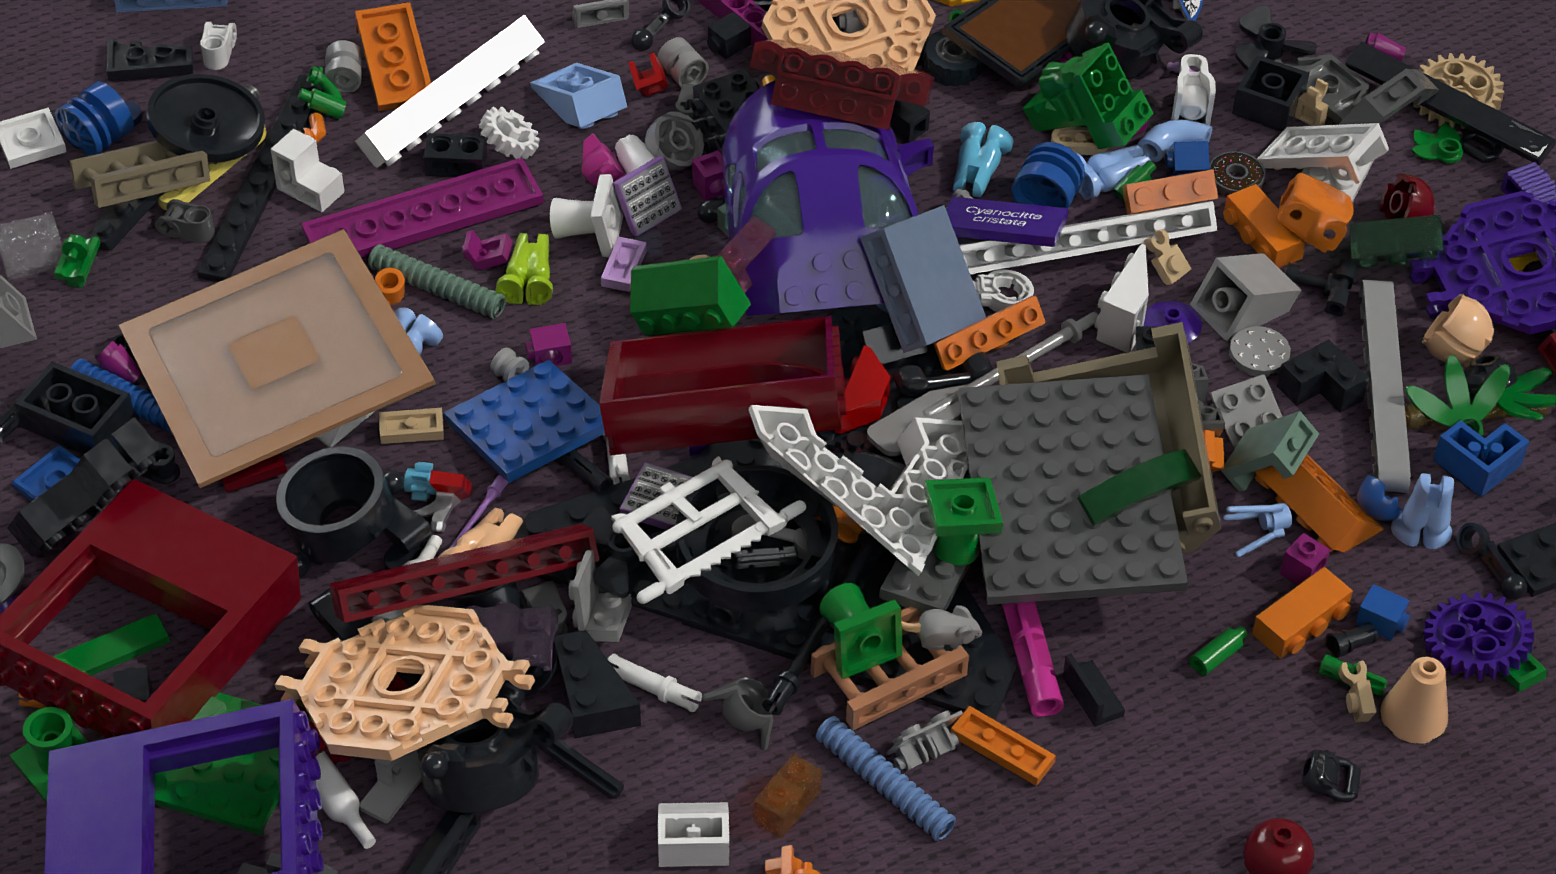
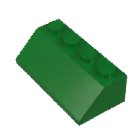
[630,256,751,336]

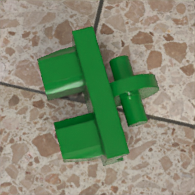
[54,234,101,287]

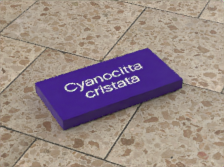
[946,197,1068,247]

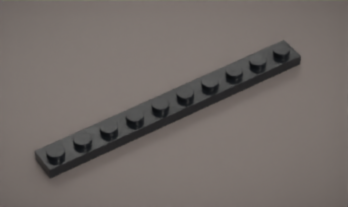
[197,74,325,282]

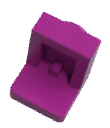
[462,230,512,270]

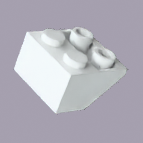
[658,802,729,867]

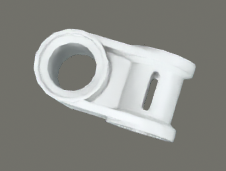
[201,22,237,70]

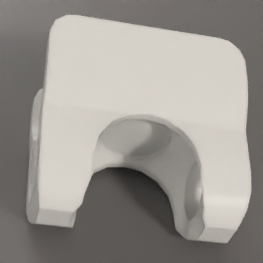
[1171,54,1216,126]

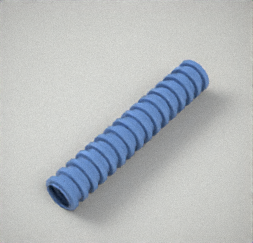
[816,716,956,841]

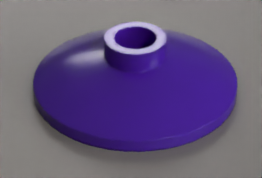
[1144,301,1202,343]

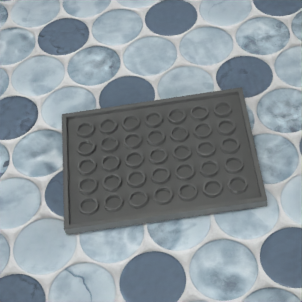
[959,374,1188,605]

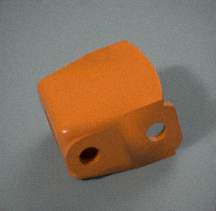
[1278,173,1353,253]

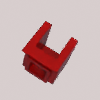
[628,53,669,97]

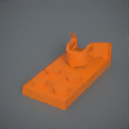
[355,2,431,111]

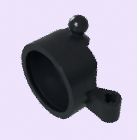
[1066,0,1203,79]
[276,447,432,577]
[417,683,573,813]

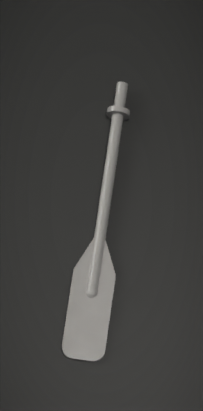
[867,312,1098,456]

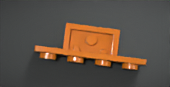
[934,296,1045,370]

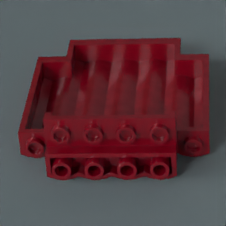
[750,39,934,130]

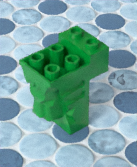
[1023,43,1153,149]

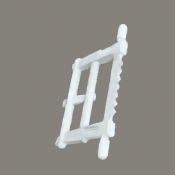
[611,456,806,604]

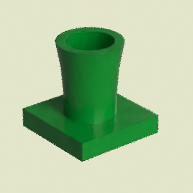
[924,477,1003,566]
[820,583,903,679]
[9,707,89,804]

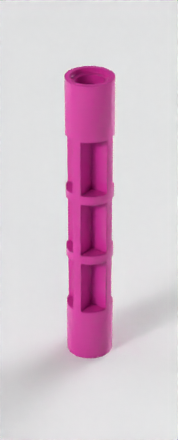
[1002,602,1064,717]

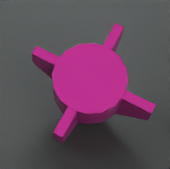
[582,133,626,186]

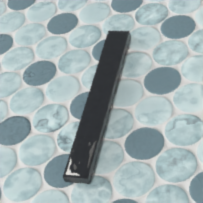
[1345,42,1556,165]

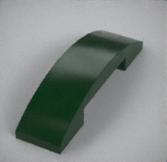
[1077,449,1202,526]

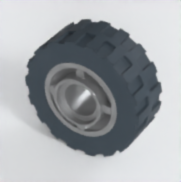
[922,30,984,87]

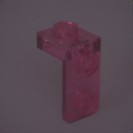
[717,216,776,293]

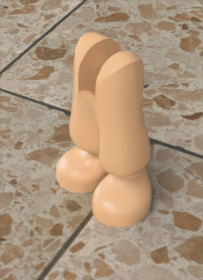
[438,508,523,592]

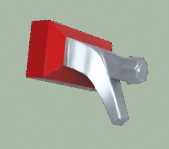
[414,470,473,532]

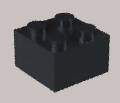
[1232,55,1310,131]

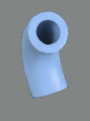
[1137,120,1212,162]

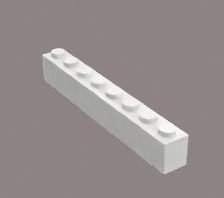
[355,15,545,168]

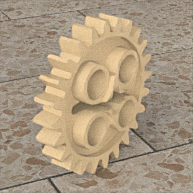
[1413,53,1504,129]

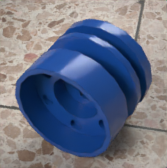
[55,81,134,156]
[1011,142,1085,209]

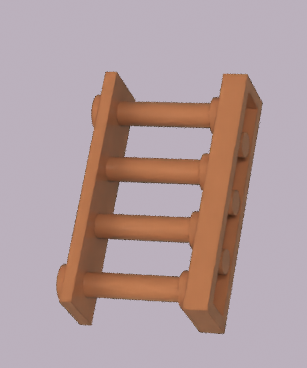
[811,606,969,731]

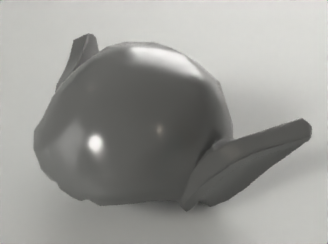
[702,677,774,750]

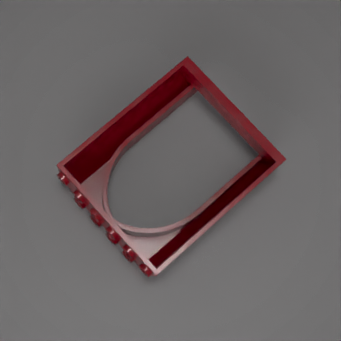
[599,316,847,456]

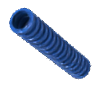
[70,359,173,435]

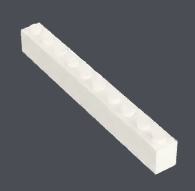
[959,201,1218,274]

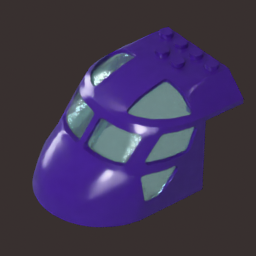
[722,80,919,316]

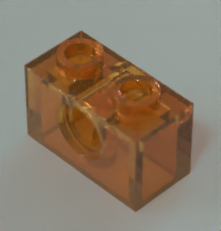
[754,753,822,839]

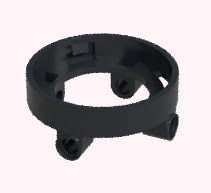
[676,465,838,628]

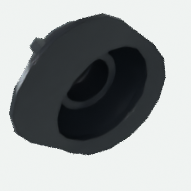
[448,580,522,624]

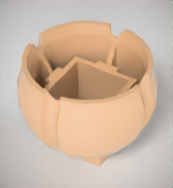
[1422,294,1494,367]

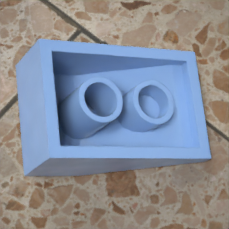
[530,63,627,129]

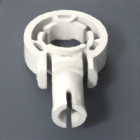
[972,269,1034,312]

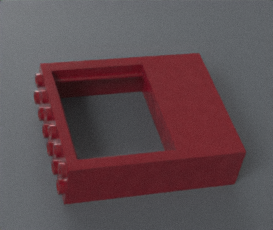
[0,479,301,739]

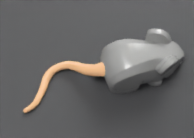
[901,605,982,650]

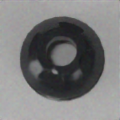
[1464,354,1518,394]

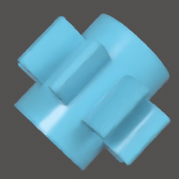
[404,462,437,502]

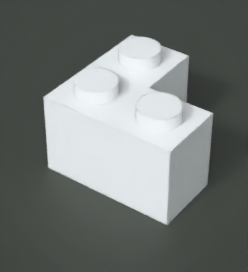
[271,129,344,212]

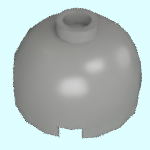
[645,112,704,171]

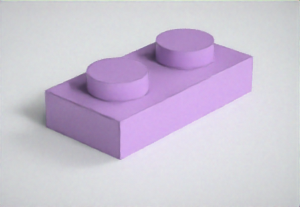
[601,237,647,292]

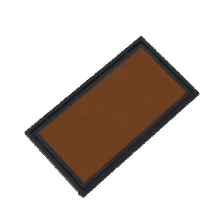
[942,0,1080,88]

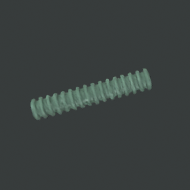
[368,244,505,319]

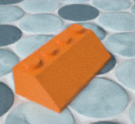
[1254,454,1384,553]

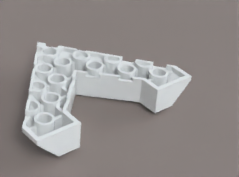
[749,405,968,576]

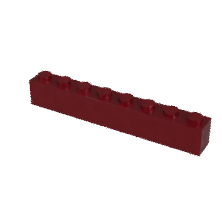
[329,523,599,623]

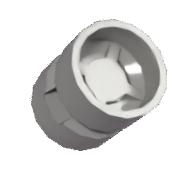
[657,37,709,87]
[324,40,362,92]

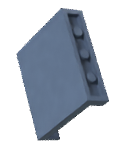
[860,205,986,353]

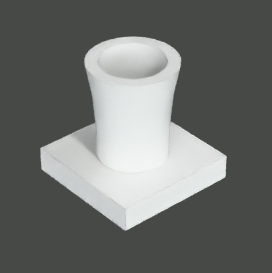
[550,174,623,257]

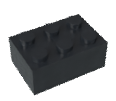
[14,361,135,454]

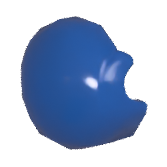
[1357,475,1403,522]

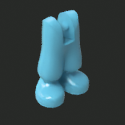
[953,122,1014,198]

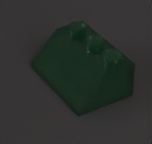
[1349,215,1445,267]

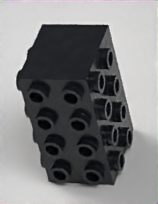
[690,69,800,198]

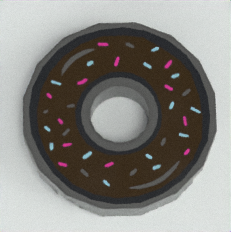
[1210,151,1266,195]

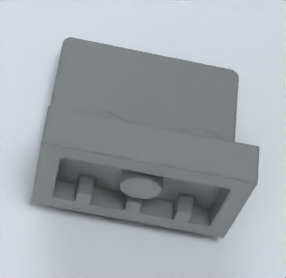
[569,550,632,642]

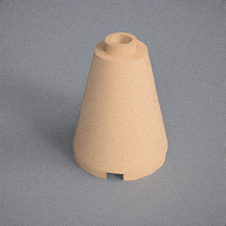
[1380,657,1448,743]

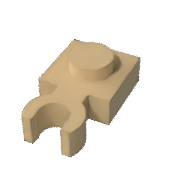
[1144,229,1191,285]

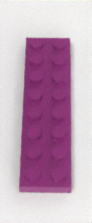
[301,158,544,258]

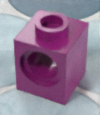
[692,151,725,201]
[525,323,572,366]
[1280,533,1330,585]

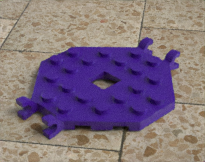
[1409,191,1556,335]

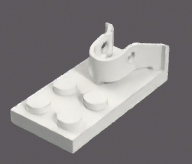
[1257,123,1389,184]

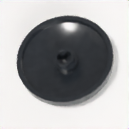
[147,74,265,163]

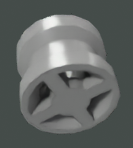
[490,347,529,382]

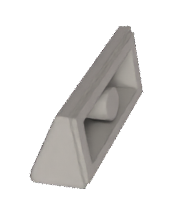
[572,0,629,28]

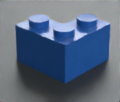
[1433,420,1530,497]

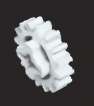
[479,107,540,160]

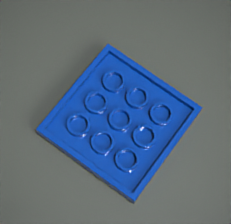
[444,360,605,483]

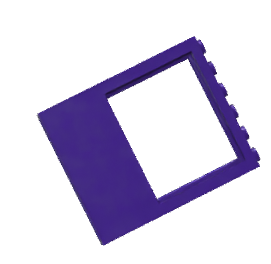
[44,699,324,874]

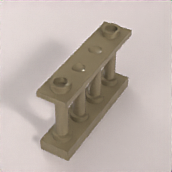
[70,141,210,208]

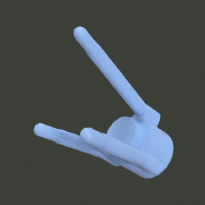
[1223,503,1292,557]

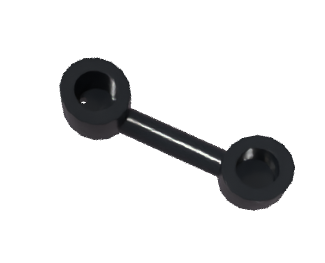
[892,352,993,397]

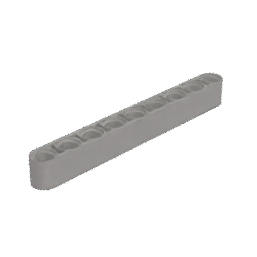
[1359,280,1411,493]

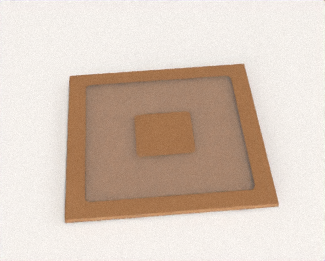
[118,229,436,488]

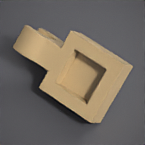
[1295,78,1329,126]
[1339,661,1376,722]

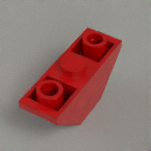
[835,345,891,434]

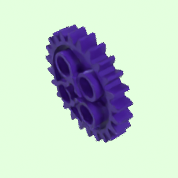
[1424,592,1534,681]

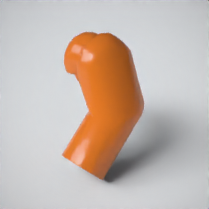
[299,113,326,143]

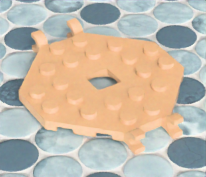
[761,0,936,71]
[275,605,535,761]

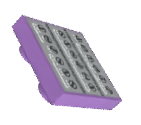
[613,156,682,236]
[620,462,693,530]

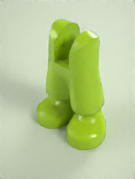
[496,233,553,305]

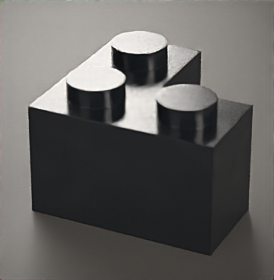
[1277,339,1369,413]

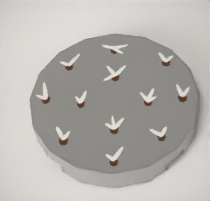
[1229,326,1291,377]

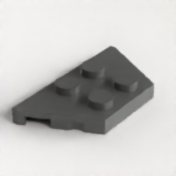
[1275,54,1370,125]

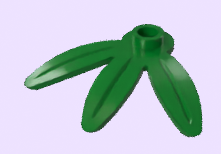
[1405,355,1510,436]
[1496,368,1556,420]

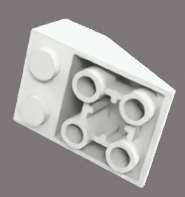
[1095,243,1149,353]

